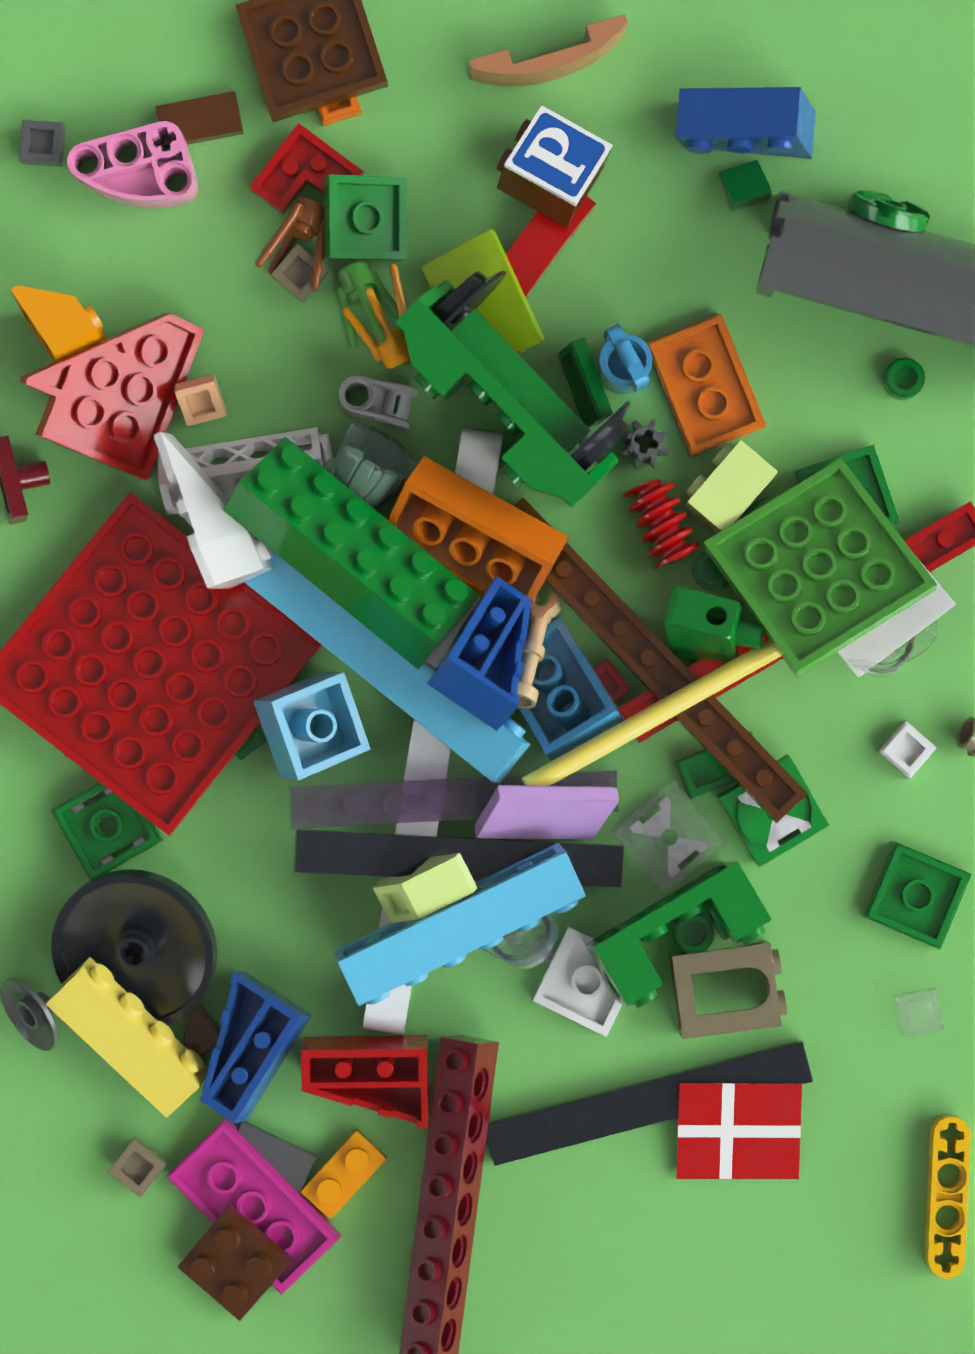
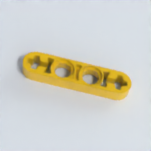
[924,1114,971,1279]

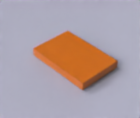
[646,314,766,457]

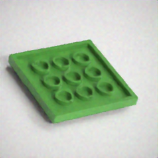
[704,458,937,677]

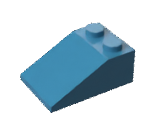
[519,617,625,761]

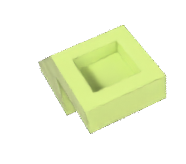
[373,853,478,923]

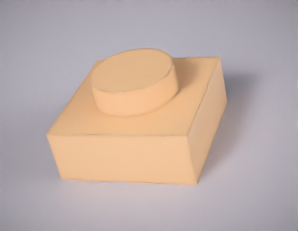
[174,374,226,427]

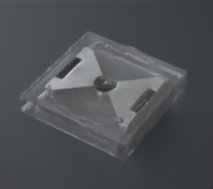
[611,779,727,895]

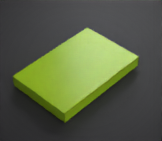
[421,229,545,354]

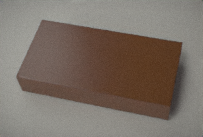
[156,91,244,149]

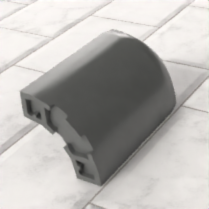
[755,190,975,347]

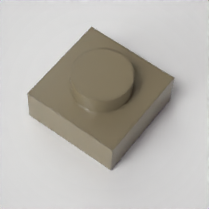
[271,244,329,303]
[108,1137,168,1198]

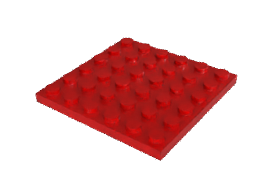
[0,492,322,837]

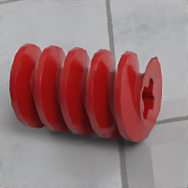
[623,479,699,570]

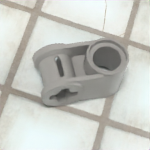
[338,375,419,431]

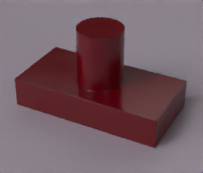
[0,435,50,525]

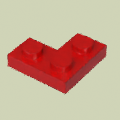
[250,123,364,214]

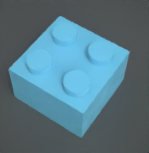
[253,671,371,780]

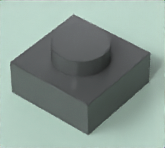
[19,120,66,167]

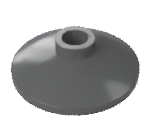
[0,978,58,1051]

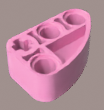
[67,121,198,208]

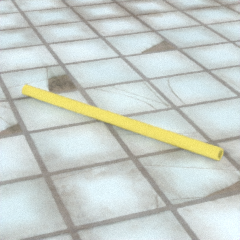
[521,640,781,786]

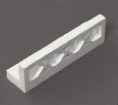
[157,427,324,515]

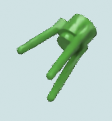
[336,261,399,349]

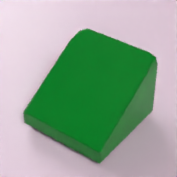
[719,160,772,211]

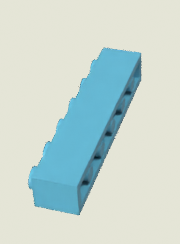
[333,843,586,1006]

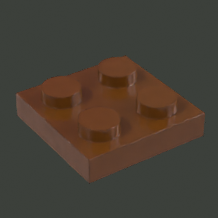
[178,1204,293,1321]

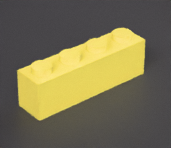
[46,957,208,1118]

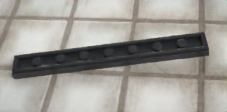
[293,829,624,887]
[487,1040,813,1166]

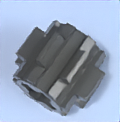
[620,419,670,470]

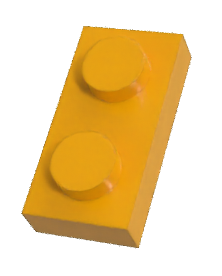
[300,1129,387,1220]

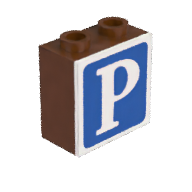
[496,106,613,228]

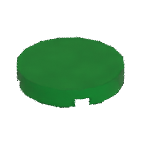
[848,190,930,232]

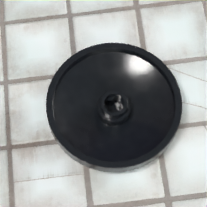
[51,869,217,1025]

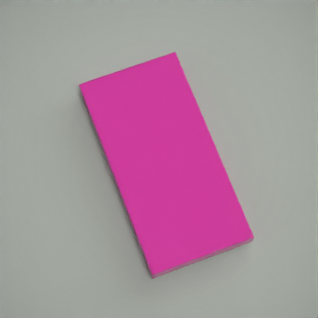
[166,1117,341,1295]

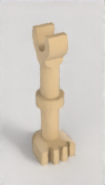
[517,592,562,709]

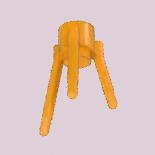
[342,264,410,370]

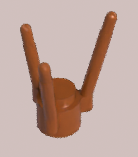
[255,198,325,292]

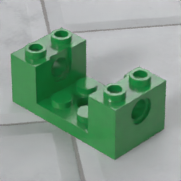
[585,861,772,1008]

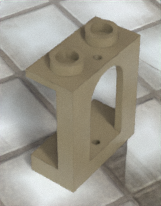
[669,941,787,1039]

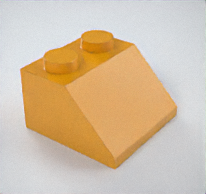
[10,285,107,362]

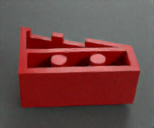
[301,1035,429,1130]

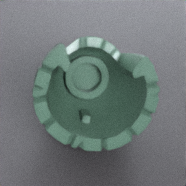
[323,421,417,509]

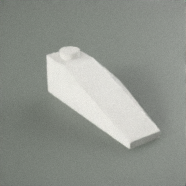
[153,432,273,589]

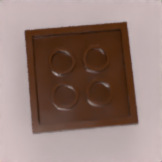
[236,0,388,122]

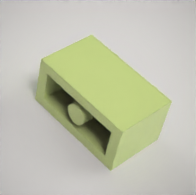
[684,440,778,534]

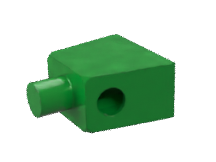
[664,586,765,663]

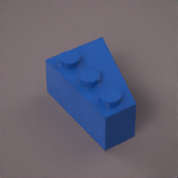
[676,87,816,159]
[427,576,531,731]
[200,971,312,1123]

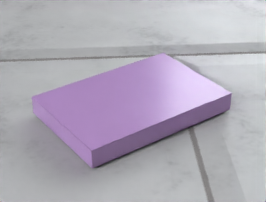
[474,785,619,840]

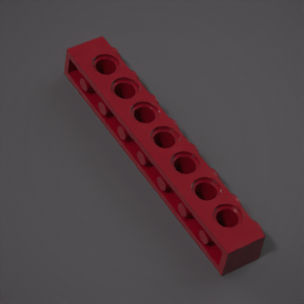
[399,1035,499,1354]

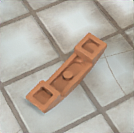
[469,14,628,86]

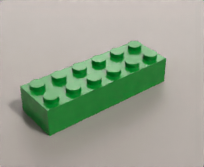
[223,437,480,670]

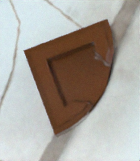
[184,1005,220,1057]

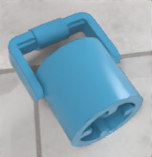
[597,323,652,394]

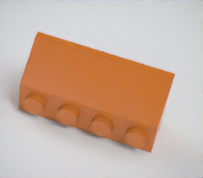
[388,456,569,607]

